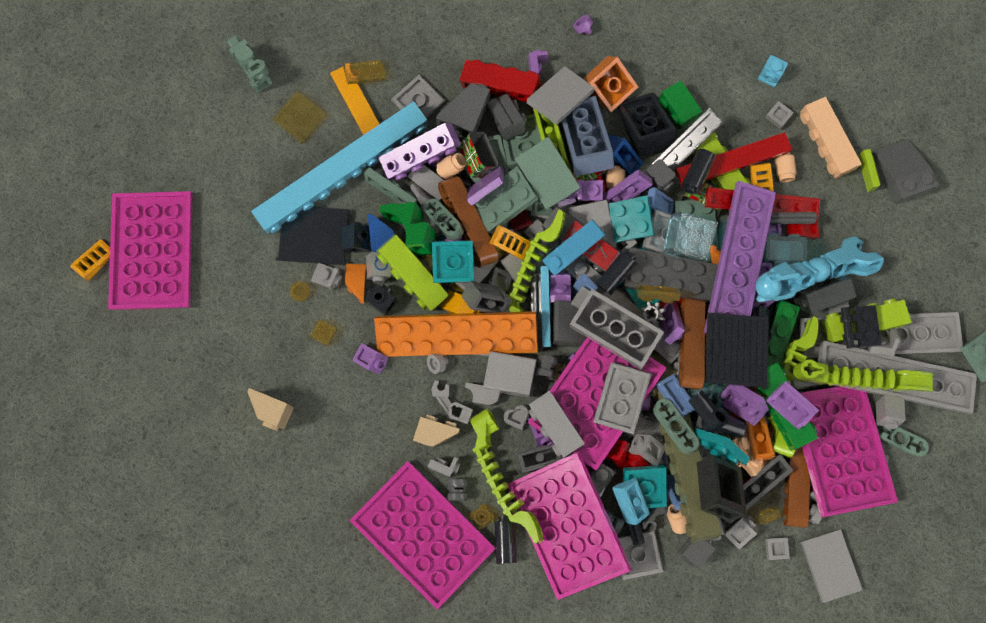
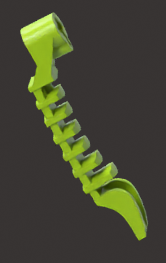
[508,210,565,312]
[766,316,818,458]
[793,360,933,392]
[470,408,544,544]

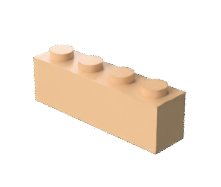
[800,97,861,179]

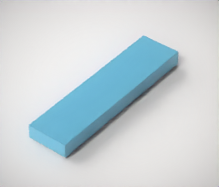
[540,266,552,347]

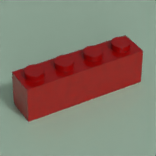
[459,59,542,102]

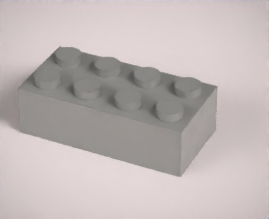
[570,289,664,370]

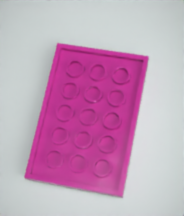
[108,191,193,310]
[528,338,666,470]
[800,386,898,518]
[508,452,632,600]
[349,461,496,610]

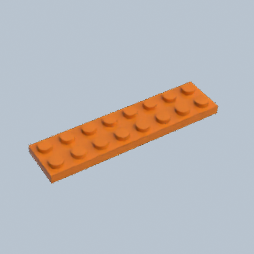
[374,311,538,356]

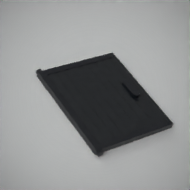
[276,207,350,265]
[705,313,768,390]

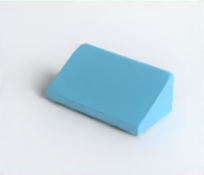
[613,478,650,525]

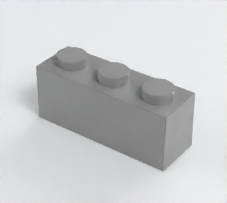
[528,391,585,458]

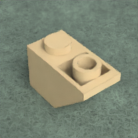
[413,415,460,448]

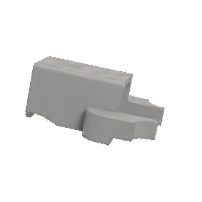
[465,351,538,406]

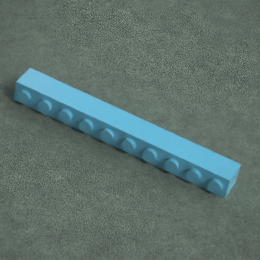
[251,101,428,234]

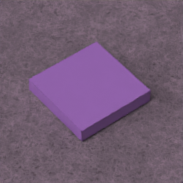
[467,165,505,205]

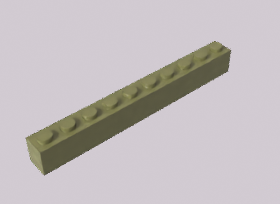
[650,351,722,543]

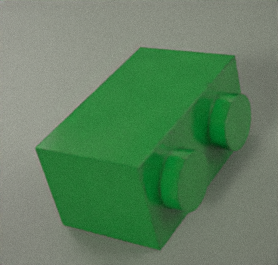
[659,80,702,129]

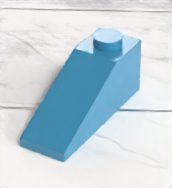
[542,219,606,276]

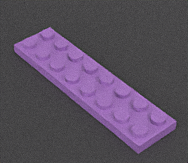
[704,181,776,334]

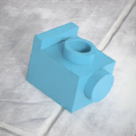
[758,55,788,87]

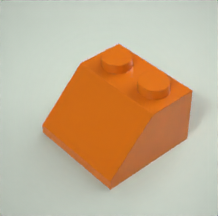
[583,56,638,112]

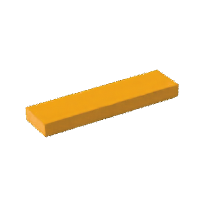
[330,65,379,135]

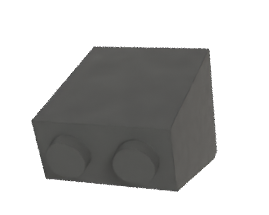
[436,83,490,139]
[552,300,587,347]

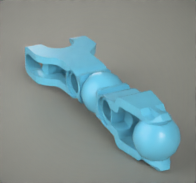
[755,236,884,302]

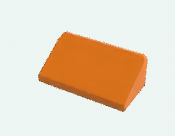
[745,416,775,460]

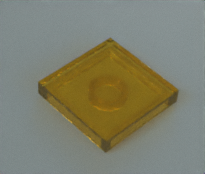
[272,91,327,144]

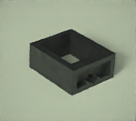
[790,276,856,314]
[697,455,747,521]

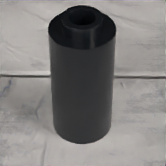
[682,149,716,195]
[596,251,637,295]
[494,517,517,564]

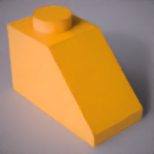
[439,290,482,314]

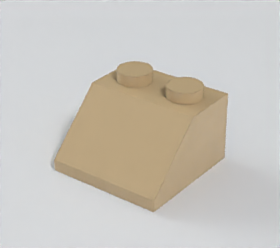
[247,388,294,431]

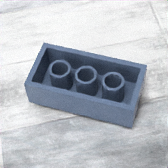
[560,96,614,176]

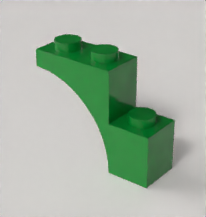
[379,202,437,255]

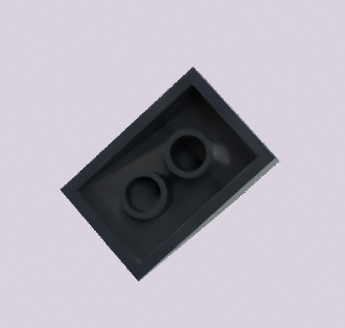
[618,92,676,157]

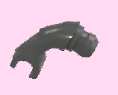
[640,505,670,532]

